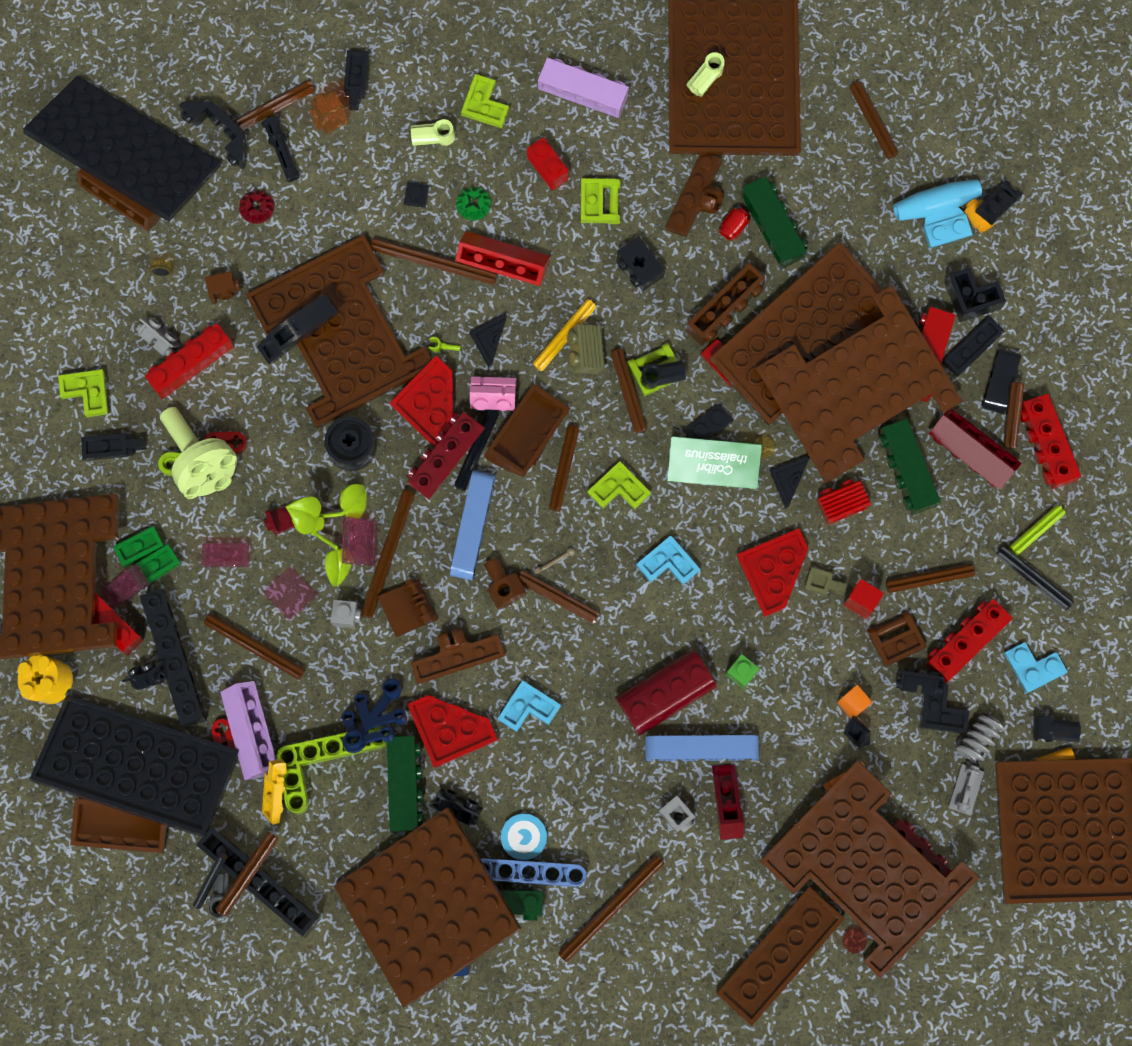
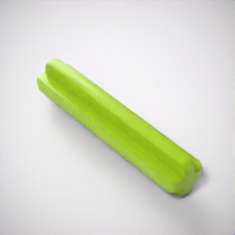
[1009,505,1066,555]

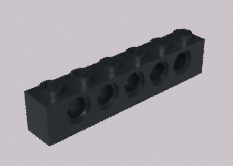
[140,588,207,728]
[196,827,321,938]

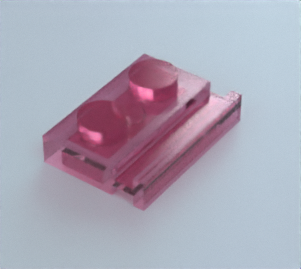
[342,517,376,567]

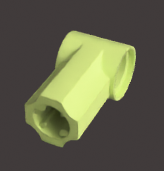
[687,52,725,97]
[411,119,455,146]

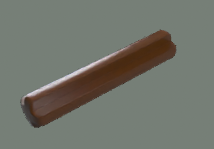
[1004,381,1024,448]

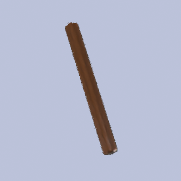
[370,238,497,285]
[361,490,415,618]
[559,855,664,962]

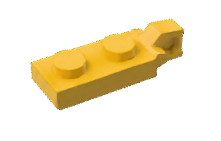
[262,759,287,825]

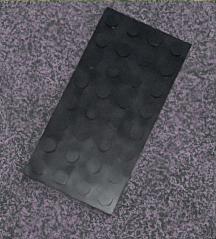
[23,75,221,222]
[29,695,239,837]

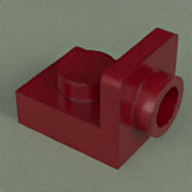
[263,506,295,536]

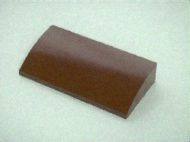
[483,383,571,477]
[70,797,168,853]

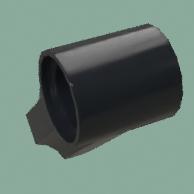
[640,360,686,390]
[1033,716,1081,742]

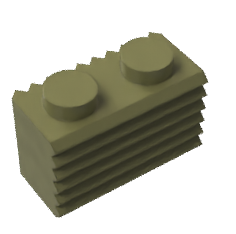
[567,324,605,374]

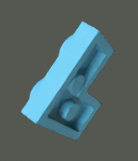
[636,536,701,585]
[1004,642,1067,694]
[497,680,561,732]

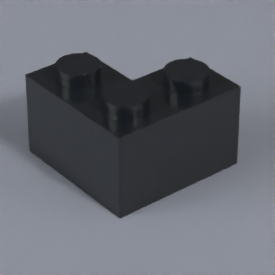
[944,267,1006,323]

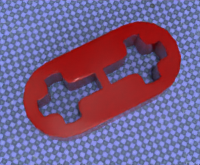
[204,432,247,454]
[212,719,236,749]

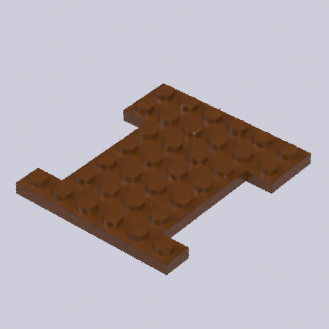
[245,235,432,429]
[756,285,962,483]
[0,494,119,660]
[760,760,980,979]

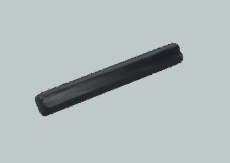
[454,410,499,491]
[996,546,1074,611]

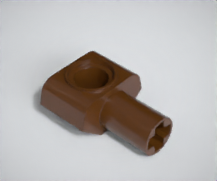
[484,558,527,610]

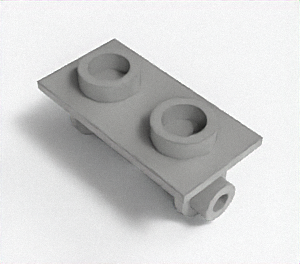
[136,317,182,357]
[948,764,984,816]

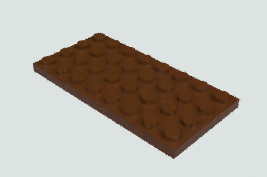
[709,242,883,426]

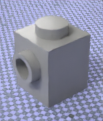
[331,600,362,629]

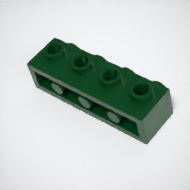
[741,176,808,269]
[878,419,941,515]
[387,736,423,833]
[499,890,543,921]

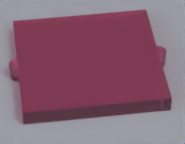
[263,567,317,621]

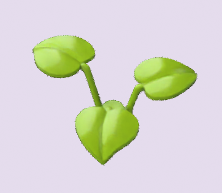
[286,484,367,587]

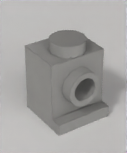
[659,796,695,833]

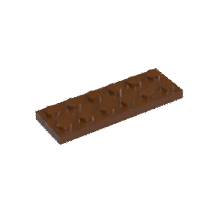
[716,887,845,1026]

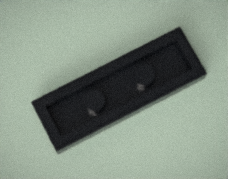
[942,316,1005,377]

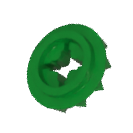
[456,186,491,221]

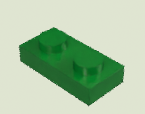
[113,526,164,568]
[129,544,181,589]

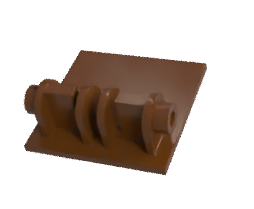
[377,579,438,637]

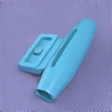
[893,179,982,249]

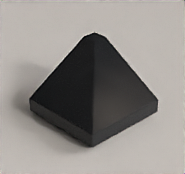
[844,716,870,748]

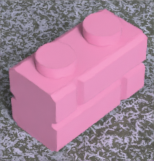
[470,377,516,411]

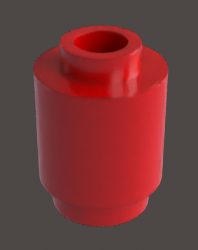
[718,208,750,242]

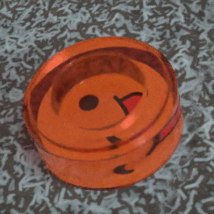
[842,929,867,953]

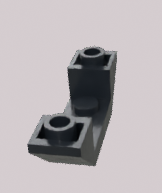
[179,102,246,170]

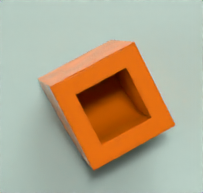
[837,685,873,719]

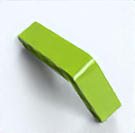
[277,726,389,814]

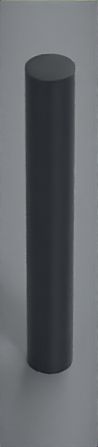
[193,852,228,909]

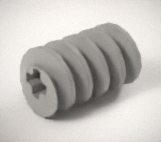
[956,712,1006,764]

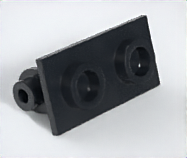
[122,660,166,690]
[896,668,945,697]
[433,788,483,826]

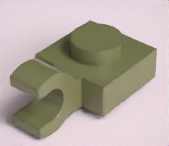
[805,567,847,597]

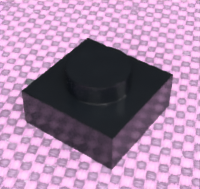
[404,182,429,208]

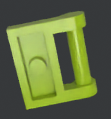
[581,178,621,224]
[627,343,677,397]

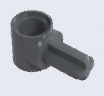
[208,873,232,919]

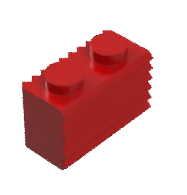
[527,138,569,191]
[816,479,871,525]

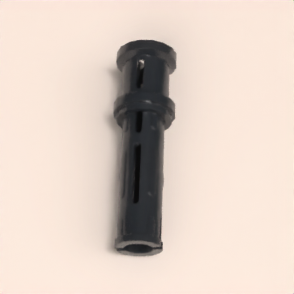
[261,116,300,183]

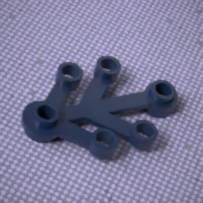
[341,679,407,753]

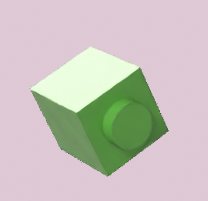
[726,654,760,690]

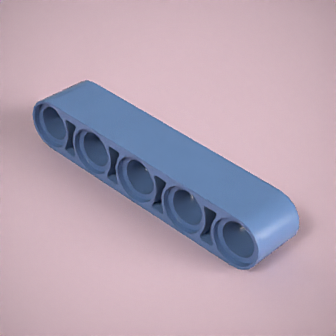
[450,470,495,580]
[645,735,759,761]
[481,858,586,887]

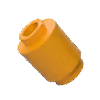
[964,199,995,233]

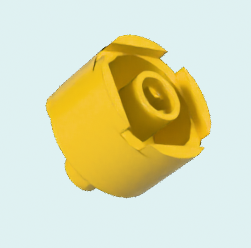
[18,655,73,704]

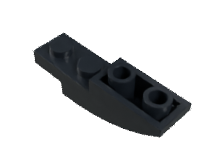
[257,294,340,365]

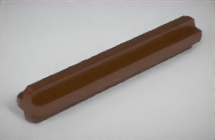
[235,81,314,130]
[850,81,898,159]
[611,349,647,433]
[549,425,579,512]
[886,564,975,593]
[518,570,600,623]
[216,832,279,916]

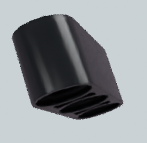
[982,348,1021,415]

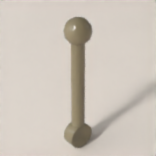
[533,547,575,576]

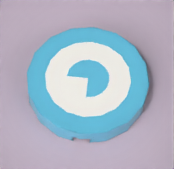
[501,814,547,861]

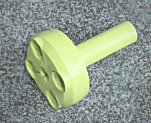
[160,407,237,499]

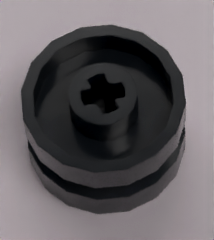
[324,417,376,471]

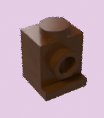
[205,271,241,304]

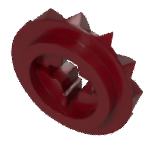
[239,189,274,224]

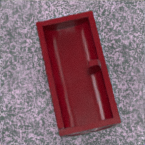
[614,649,716,737]

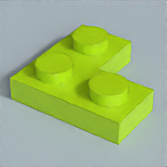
[461,74,509,128]
[58,369,109,417]
[587,462,651,510]

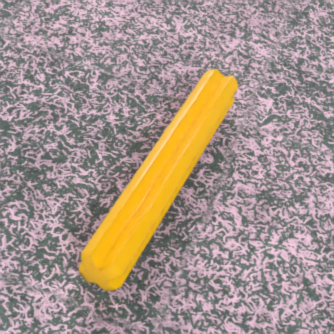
[533,299,596,371]

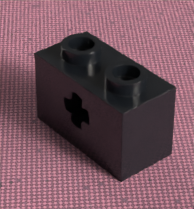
[616,236,665,291]

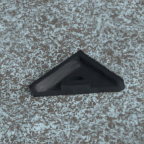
[469,314,507,368]
[769,455,809,509]

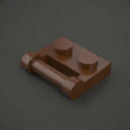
[866,611,927,667]

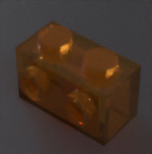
[310,89,348,135]

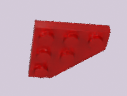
[389,356,453,447]
[736,528,808,618]
[407,695,498,769]

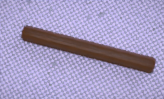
[204,614,305,680]

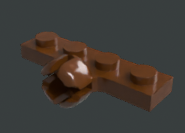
[665,154,724,237]
[410,629,505,685]

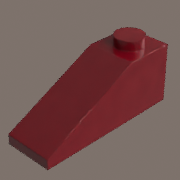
[712,764,744,840]

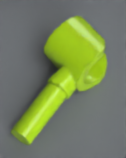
[429,337,461,353]

